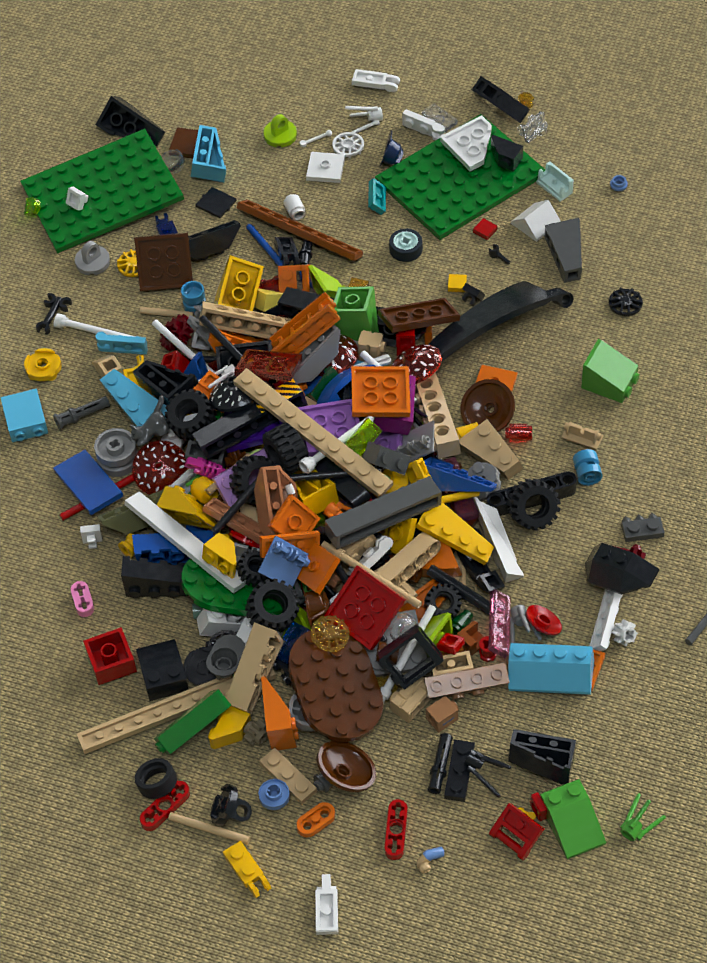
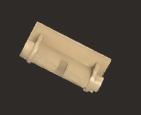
[561,421,604,450]

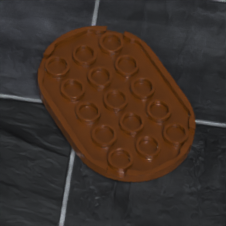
[288,627,383,742]

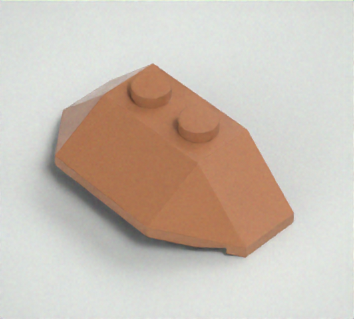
[254,465,298,536]

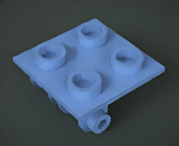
[258,536,310,590]

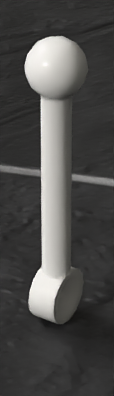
[300,130,332,147]

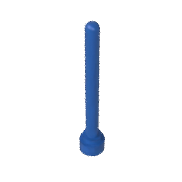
[246,224,297,274]

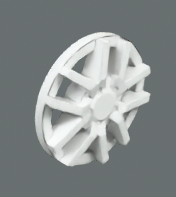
[332,132,364,158]

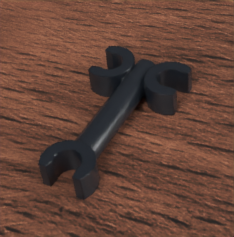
[36,293,72,335]

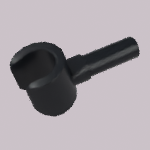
[488,244,511,265]

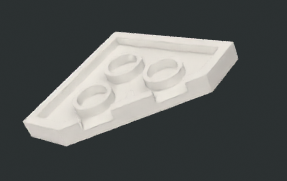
[440,115,492,171]

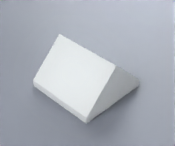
[511,200,561,242]

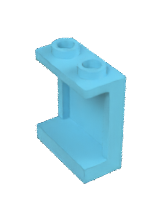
[0,388,48,442]

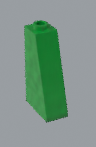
[154,689,231,755]

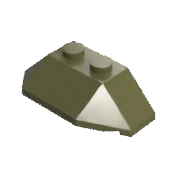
[97,489,164,535]

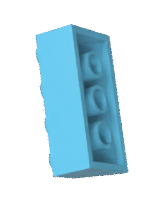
[508,643,595,695]

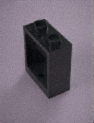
[378,623,444,690]

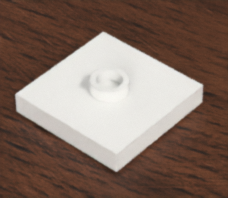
[306,152,345,183]

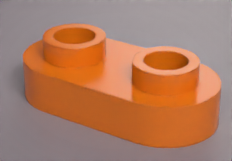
[297,802,335,838]

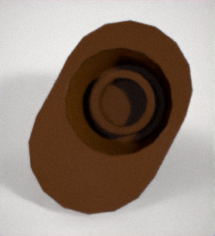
[303,589,330,630]

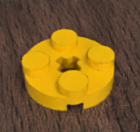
[24,348,62,381]

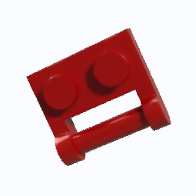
[489,803,544,861]

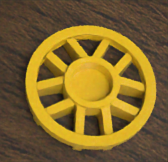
[117,249,138,277]

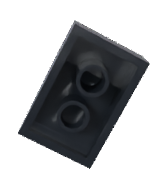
[136,639,189,702]

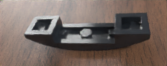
[456,550,505,593]

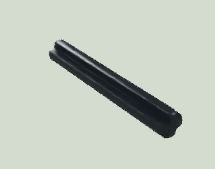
[427,565,497,616]

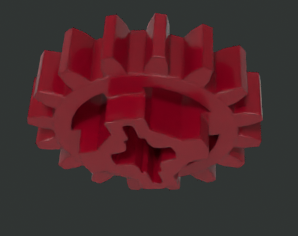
[159,314,194,352]

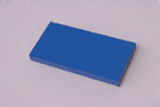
[53,450,124,515]

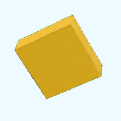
[448,274,467,293]

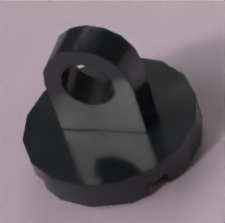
[210,784,252,826]

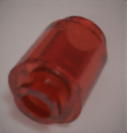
[505,423,532,442]

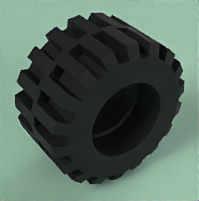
[165,389,217,442]
[262,423,309,475]
[229,455,278,505]
[507,478,561,530]
[245,579,300,633]

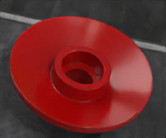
[526,605,562,636]

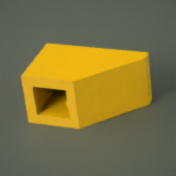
[202,533,237,579]
[208,706,251,749]

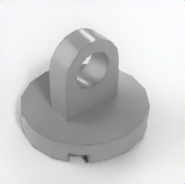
[75,241,110,275]

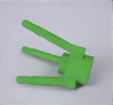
[620,793,666,841]

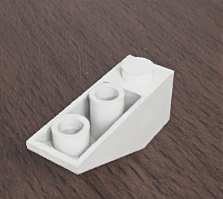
[197,608,245,637]

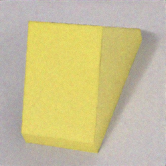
[254,288,283,312]

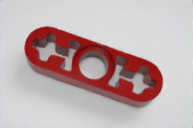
[140,781,190,831]
[385,799,408,860]

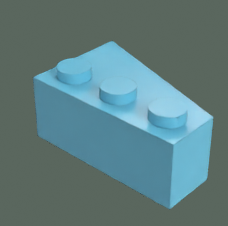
[190,125,226,182]

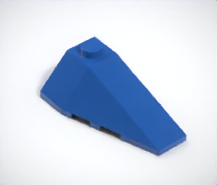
[424,457,497,492]

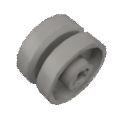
[94,428,139,477]

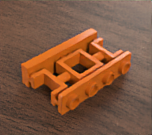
[269,292,340,366]

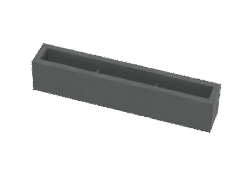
[325,476,442,549]

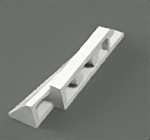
[472,497,524,583]

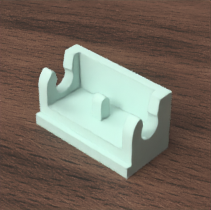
[536,161,574,202]

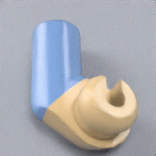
[416,847,444,874]

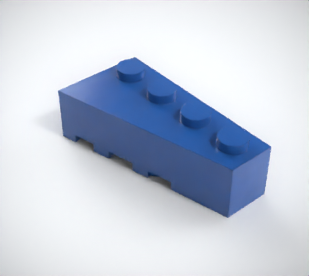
[132,530,214,565]

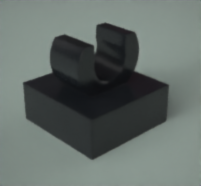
[462,283,485,306]

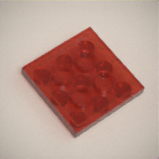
[234,349,302,382]

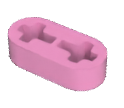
[71,581,94,617]

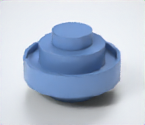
[258,779,290,810]

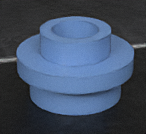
[610,175,628,191]

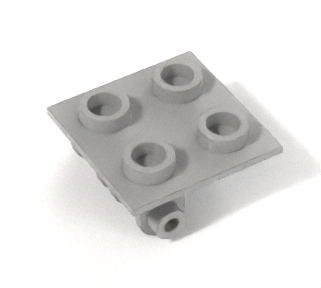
[395,420,435,463]

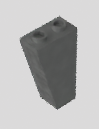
[544,218,582,283]

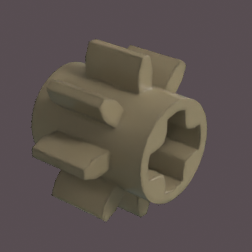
[243,719,268,746]

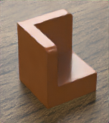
[457,620,484,656]

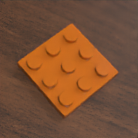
[351,366,411,417]

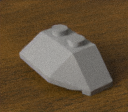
[278,325,341,383]

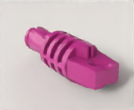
[184,457,226,479]

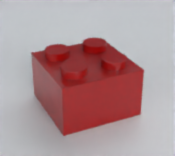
[83,627,137,685]

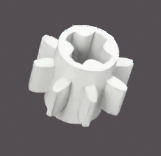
[611,619,638,646]

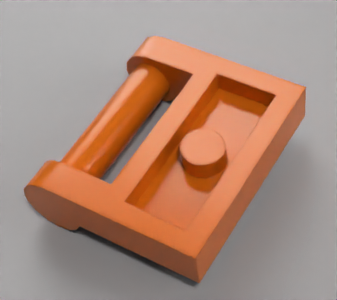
[278,264,310,293]

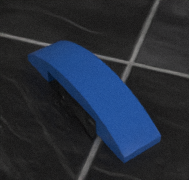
[317,365,375,404]

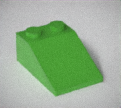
[540,779,606,859]

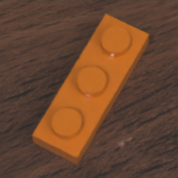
[260,531,320,558]

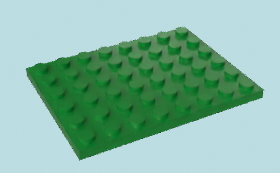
[375,114,545,240]
[20,129,184,254]

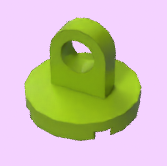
[263,114,297,148]

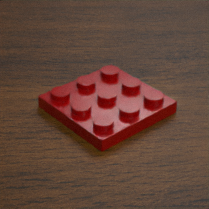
[324,565,406,651]

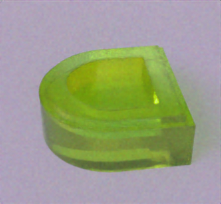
[24,197,41,216]

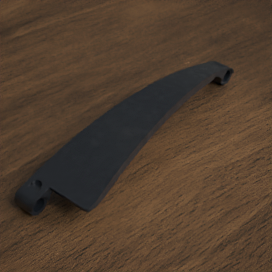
[408,281,574,384]

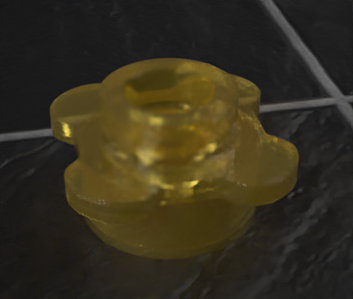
[518,92,534,108]

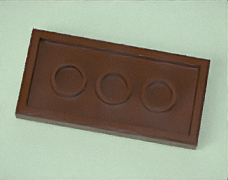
[378,298,460,333]

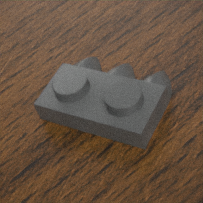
[621,512,665,542]

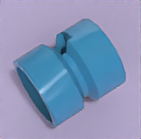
[181,281,206,313]
[573,449,603,486]

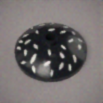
[209,373,262,412]

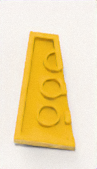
[416,501,494,565]

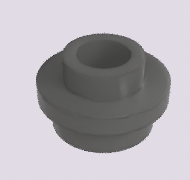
[313,773,332,793]

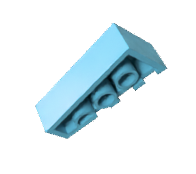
[100,369,167,437]

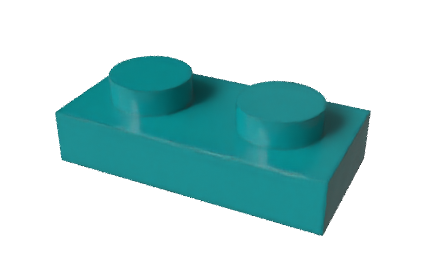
[368,178,386,215]

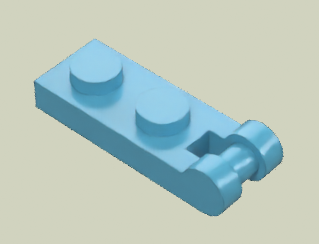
[95,332,148,355]

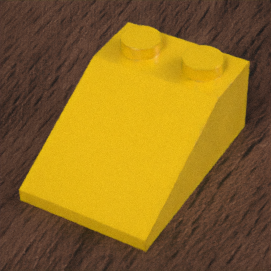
[214,255,264,311]
[157,485,217,530]

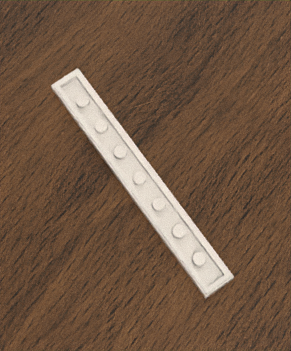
[125,491,246,593]

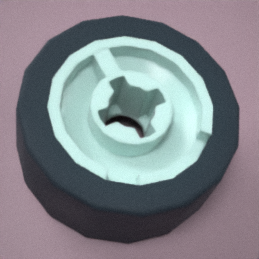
[389,228,423,262]

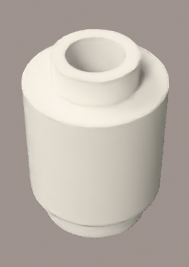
[283,194,305,220]

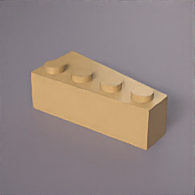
[225,622,284,715]

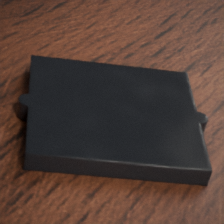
[195,187,237,218]

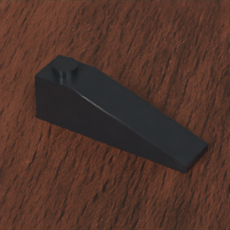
[95,96,165,146]

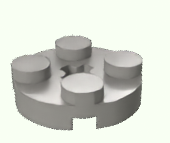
[468,462,501,501]

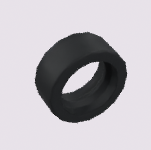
[134,758,177,799]

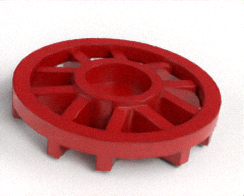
[228,530,260,548]

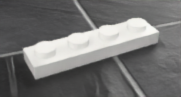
[589,589,623,651]

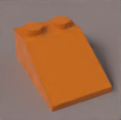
[261,677,300,750]

